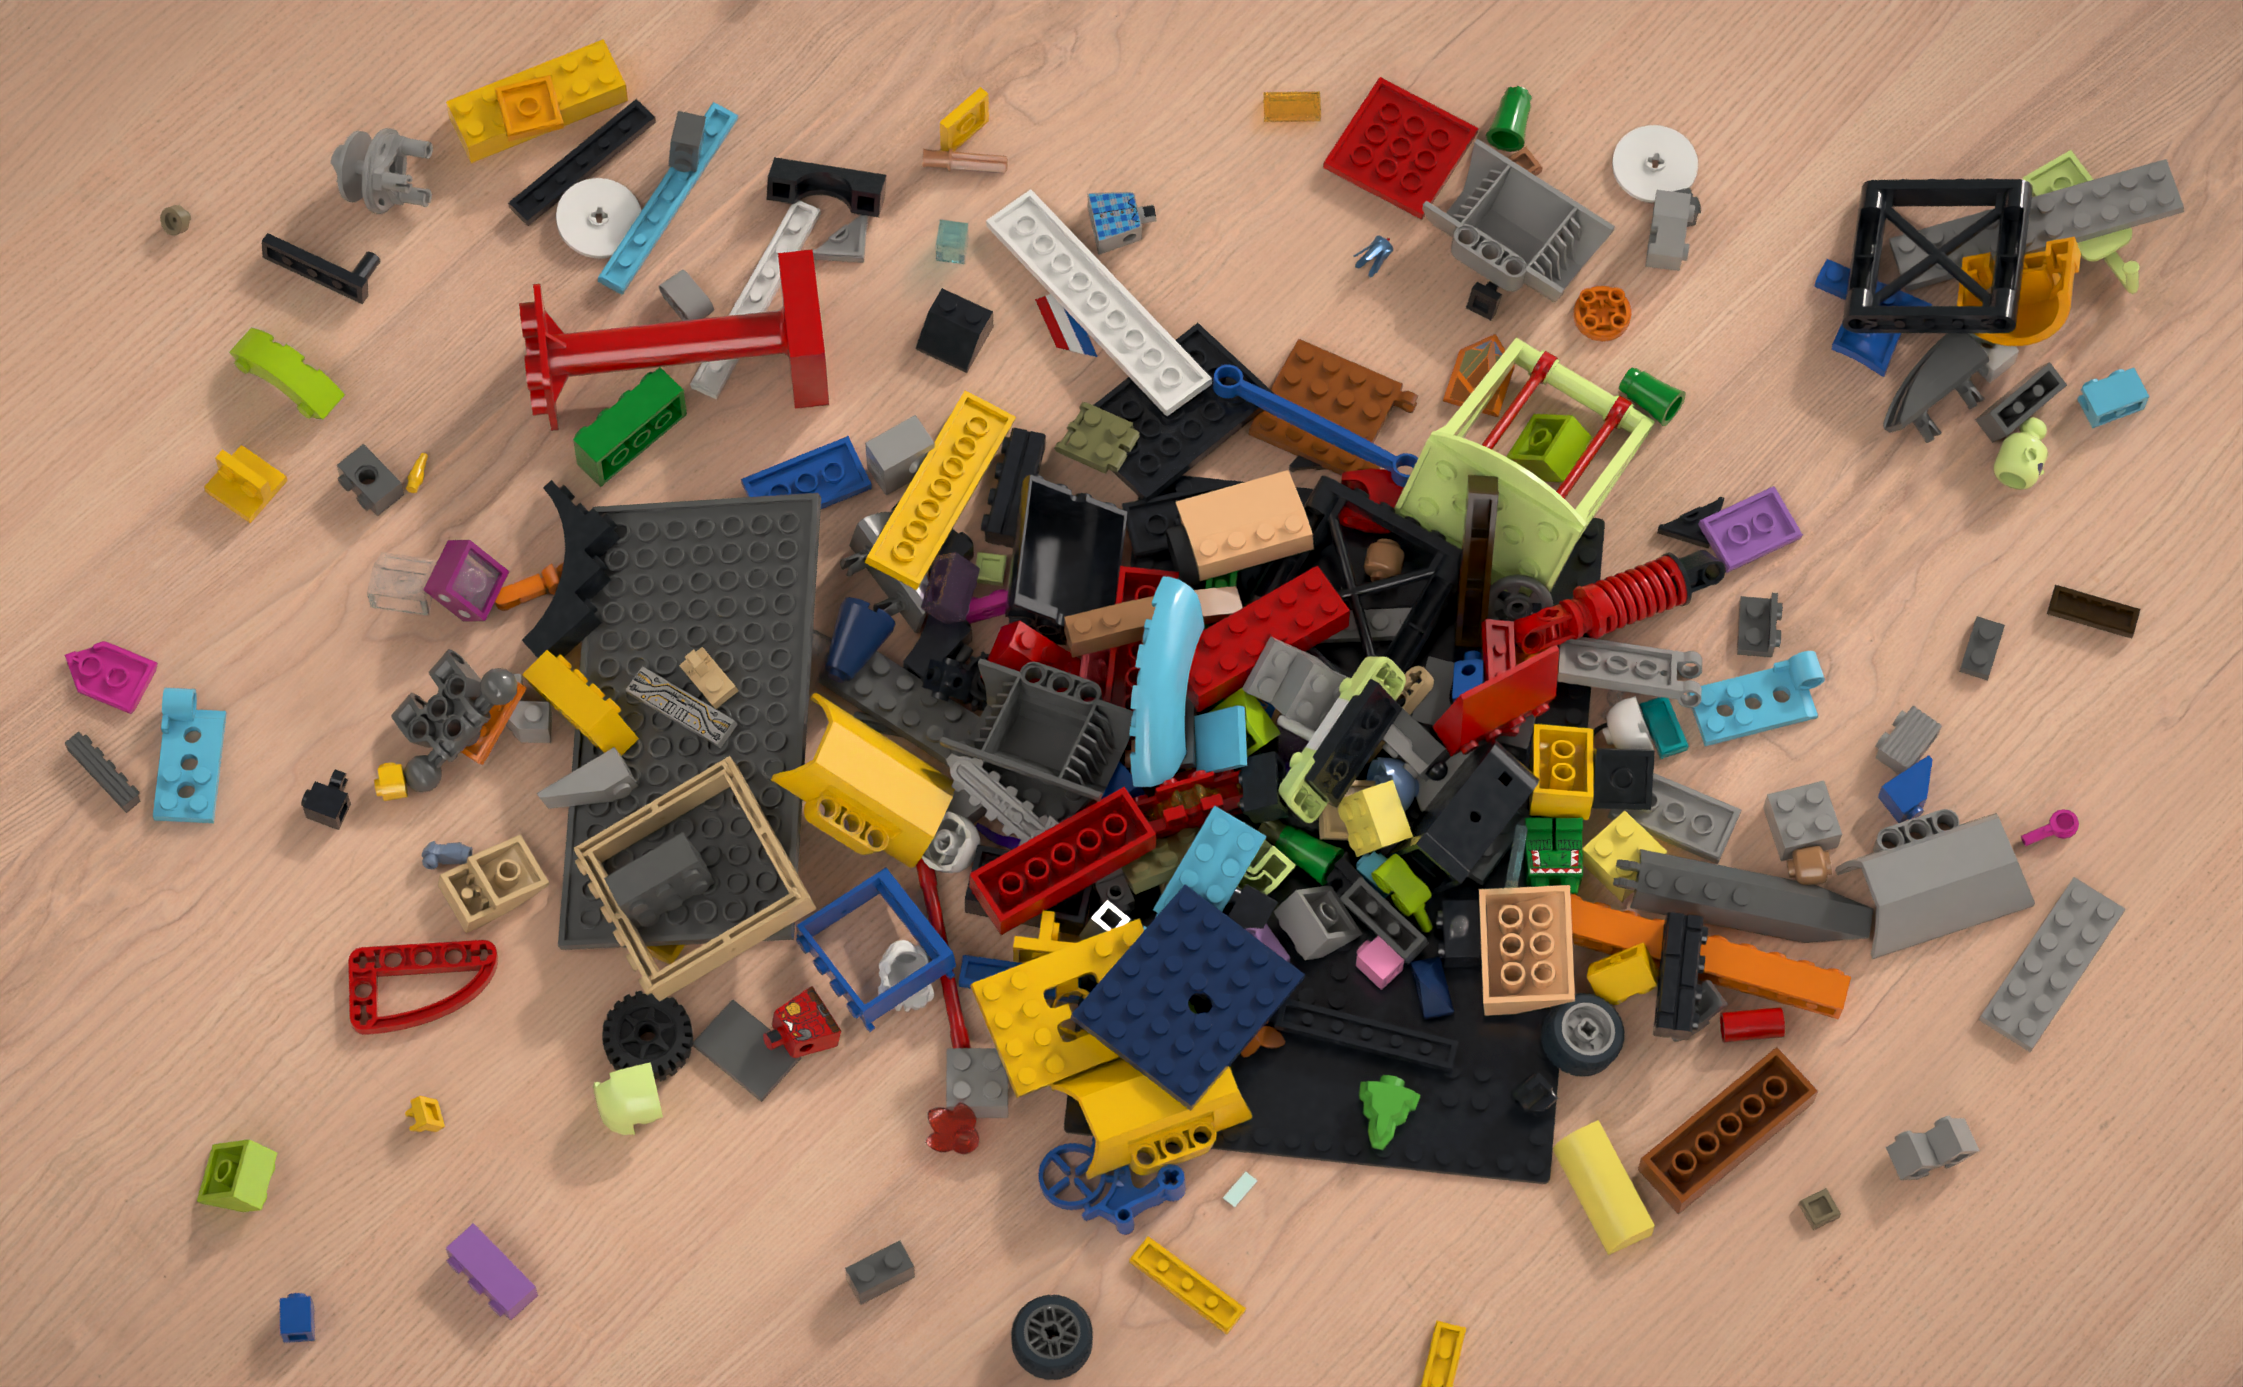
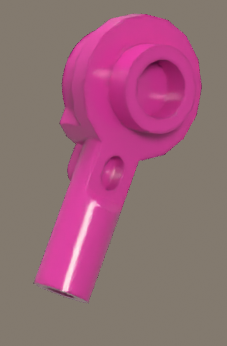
[2021,809,2079,846]

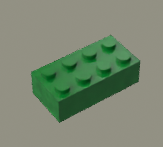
[573,367,687,487]

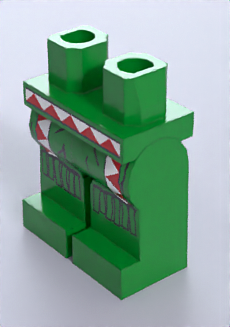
[1523,818,1583,895]

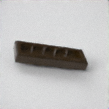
[2047,584,2141,639]

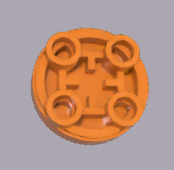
[1573,286,1631,341]

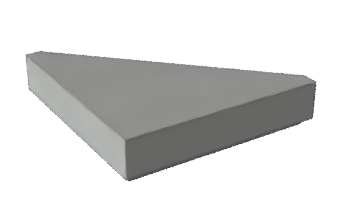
[813,215,868,263]

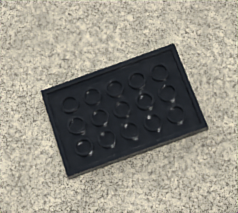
[1072,322,1276,503]

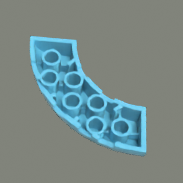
[1130,576,1204,787]

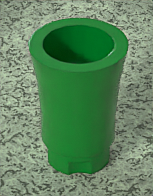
[1486,86,1532,152]
[1619,367,1686,426]
[1275,825,1344,885]

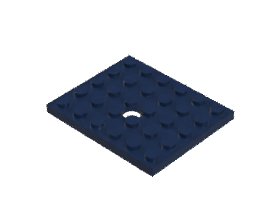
[1071,885,1305,1111]

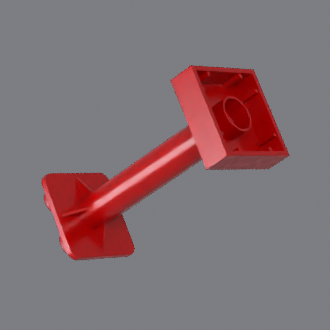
[519,249,829,431]

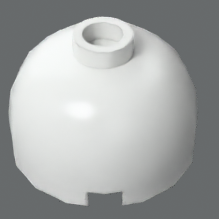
[1603,696,1654,750]
[922,812,980,873]

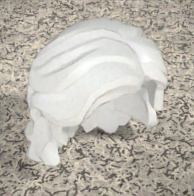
[878,940,934,1012]

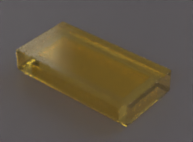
[1263,91,1321,122]

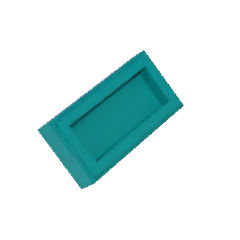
[1639,697,1689,759]

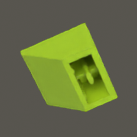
[1208,687,1281,757]

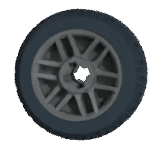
[1011,1295,1093,1380]

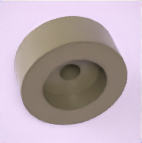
[160,205,191,236]

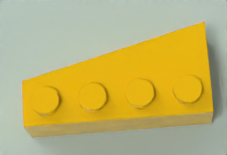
[522,650,639,756]

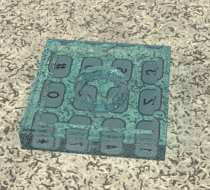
[1505,825,1528,888]

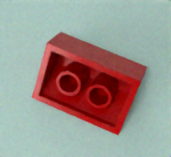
[980,621,1081,692]

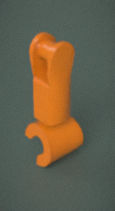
[495,562,564,611]

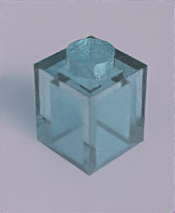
[936,220,969,264]

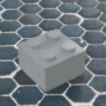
[1763,781,1842,861]
[946,1048,1008,1118]

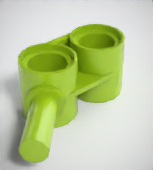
[1371,854,1433,933]

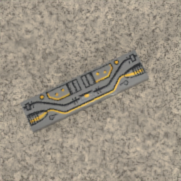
[626,666,738,749]

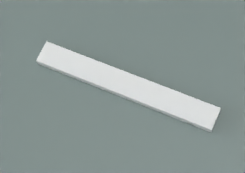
[690,200,821,399]

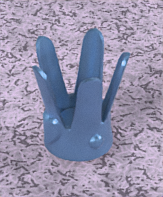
[1353,236,1393,278]

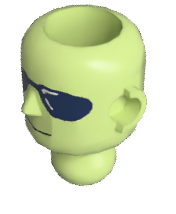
[1994,417,2048,490]

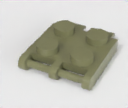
[1054,402,1140,474]

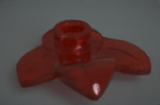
[925,1102,980,1154]

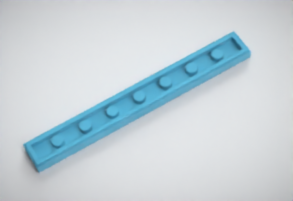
[598,102,738,295]

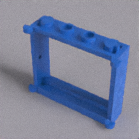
[796,867,956,1032]

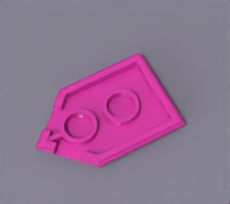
[64,641,158,714]

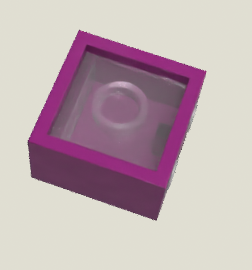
[423,540,510,622]

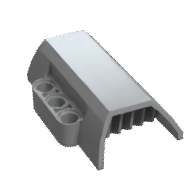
[1423,139,1615,302]
[1835,809,2035,959]

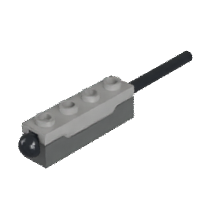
[1305,647,1451,782]

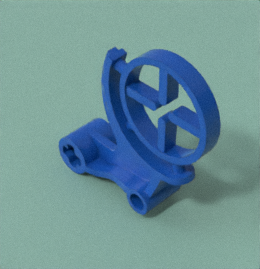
[1038,1136,1186,1235]

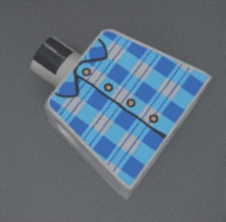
[1087,192,1156,254]

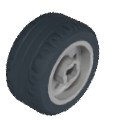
[1541,993,1625,1077]

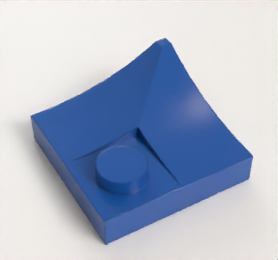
[1831,324,1902,377]

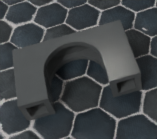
[1412,657,1536,760]

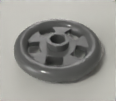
[1487,574,1553,621]

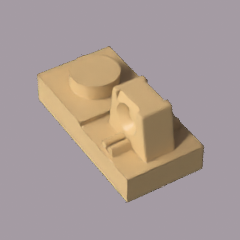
[679,647,739,709]

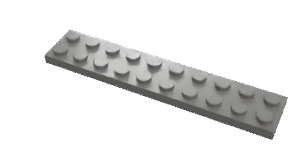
[1889,159,2184,292]

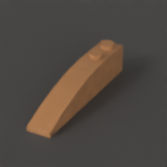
[1064,586,1243,658]

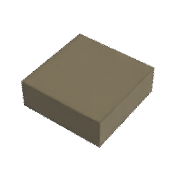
[1799,1188,1841,1230]

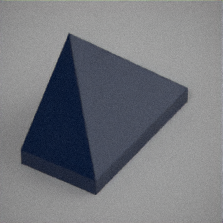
[1410,957,1454,1020]

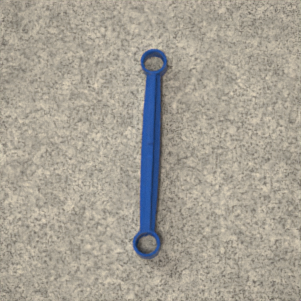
[1213,365,1418,487]

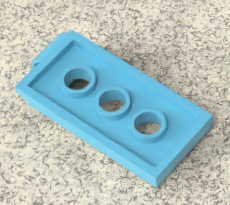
[1687,651,1825,746]
[153,688,227,823]

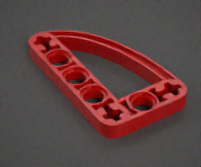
[348,940,498,1035]

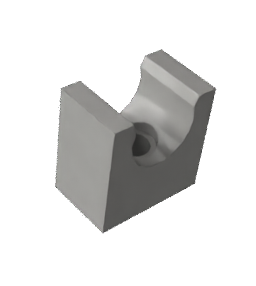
[865,415,935,495]

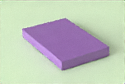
[1698,486,1803,573]

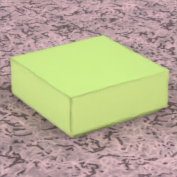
[974,552,1007,586]

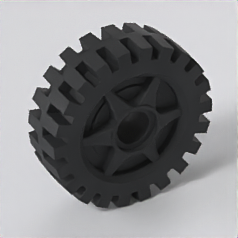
[602,990,693,1081]

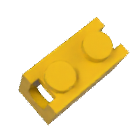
[1587,942,1659,1005]

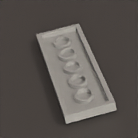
[1979,877,2125,1053]

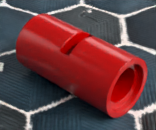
[1720,1007,1785,1043]

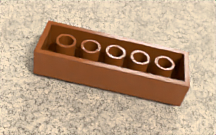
[1638,1047,1818,1215]

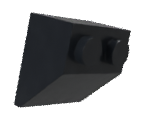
[916,288,994,373]

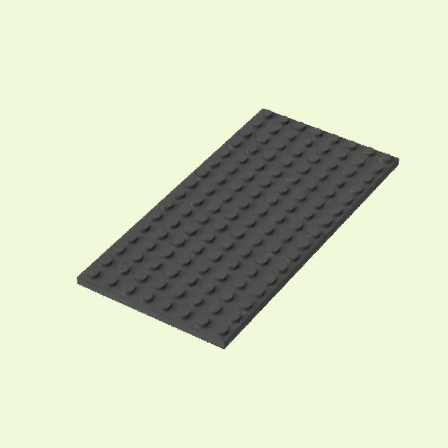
[558,493,821,950]

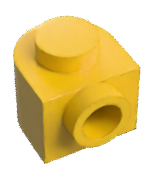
[374,762,408,801]

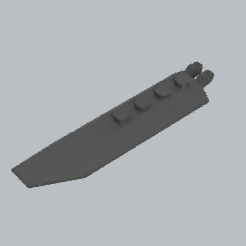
[1613,849,1874,943]

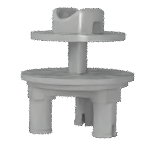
[331,128,433,214]

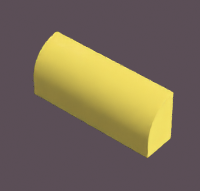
[1553,1120,1655,1255]

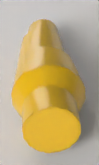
[406,453,428,493]

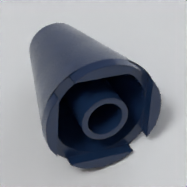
[825,597,896,683]

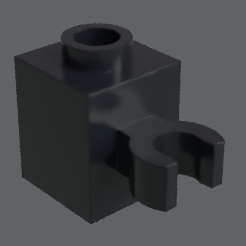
[301,769,351,830]

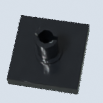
[1591,748,1655,810]

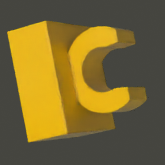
[405,1095,445,1132]

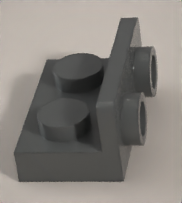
[1737,593,1783,658]

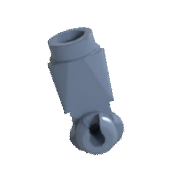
[421,841,473,869]

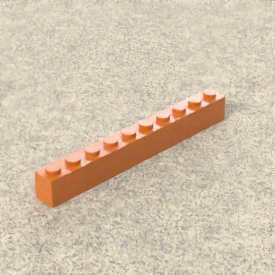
[1570,894,1851,1019]

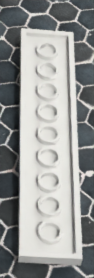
[986,189,1212,416]

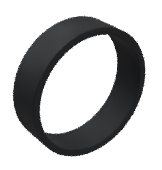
[1165,524,1201,589]

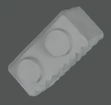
[1875,706,1942,774]

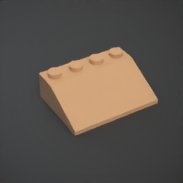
[1175,470,1314,581]
[1479,885,1575,1015]

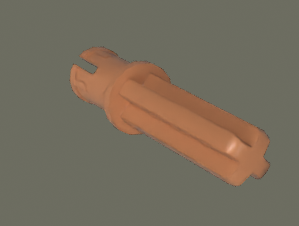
[922,149,1008,173]

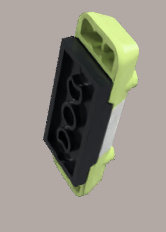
[1279,656,1406,823]

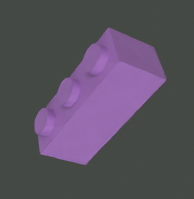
[446,1223,538,1321]

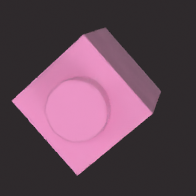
[1356,936,1404,990]

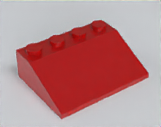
[1432,645,1559,757]

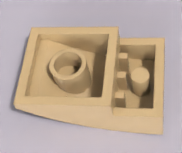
[438,834,549,934]

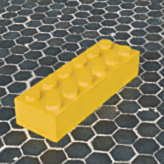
[446,39,628,163]

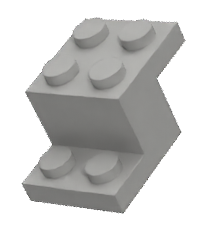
[1242,637,1351,730]

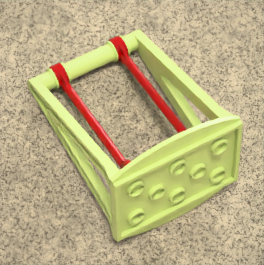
[1394,338,1655,596]

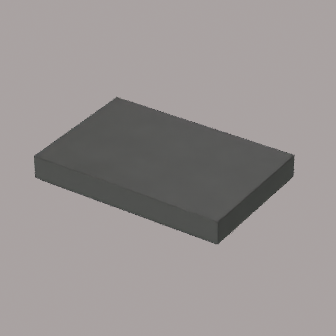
[693,999,802,1102]

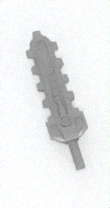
[946,753,1061,846]

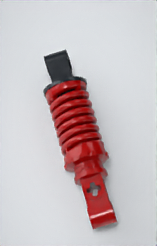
[1514,550,1726,654]

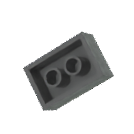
[604,832,715,928]

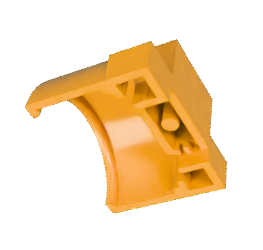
[1957,236,2081,346]

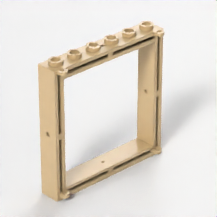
[574,756,817,1002]

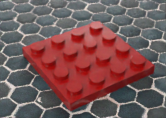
[1323,77,1479,220]

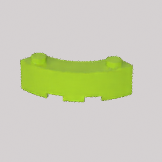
[229,327,345,420]

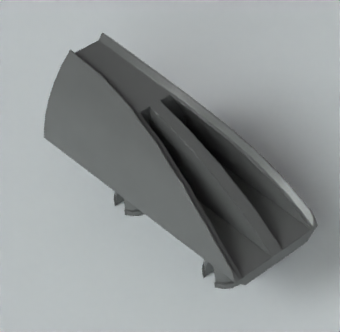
[1883,333,1990,443]
[840,512,931,634]

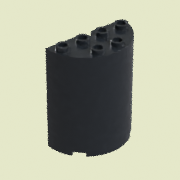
[1005,474,1127,646]

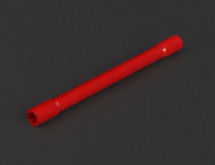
[916,858,971,1048]

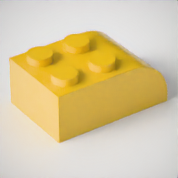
[1529,724,1593,820]

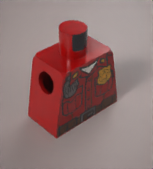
[763,986,841,1058]

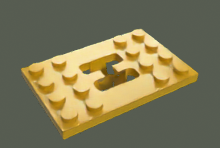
[970,919,1144,1098]

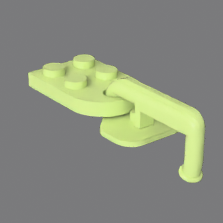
[2022,150,2139,294]

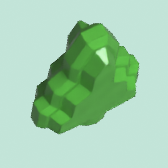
[1359,1075,1420,1150]

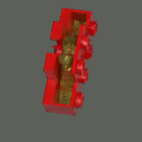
[1133,769,1243,839]

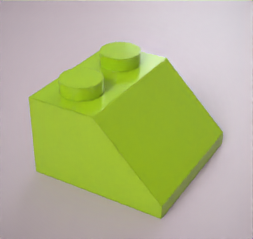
[1506,414,1592,482]
[197,1139,277,1212]

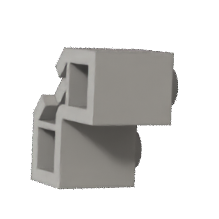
[1645,190,1695,271]
[506,674,552,743]
[1886,1116,1980,1180]

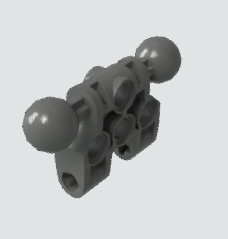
[391,649,517,792]

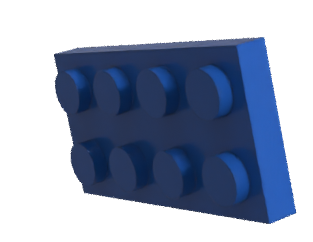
[741,436,872,509]

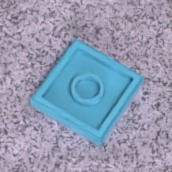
[1194,705,1247,773]

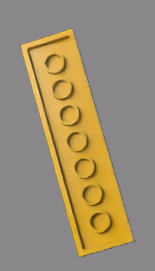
[865,390,1016,590]

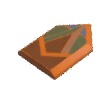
[1443,334,1515,417]

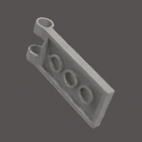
[1557,637,1702,708]

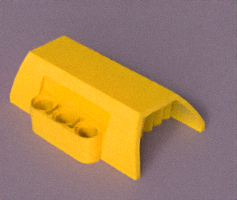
[771,693,955,868]
[1050,1058,1253,1179]

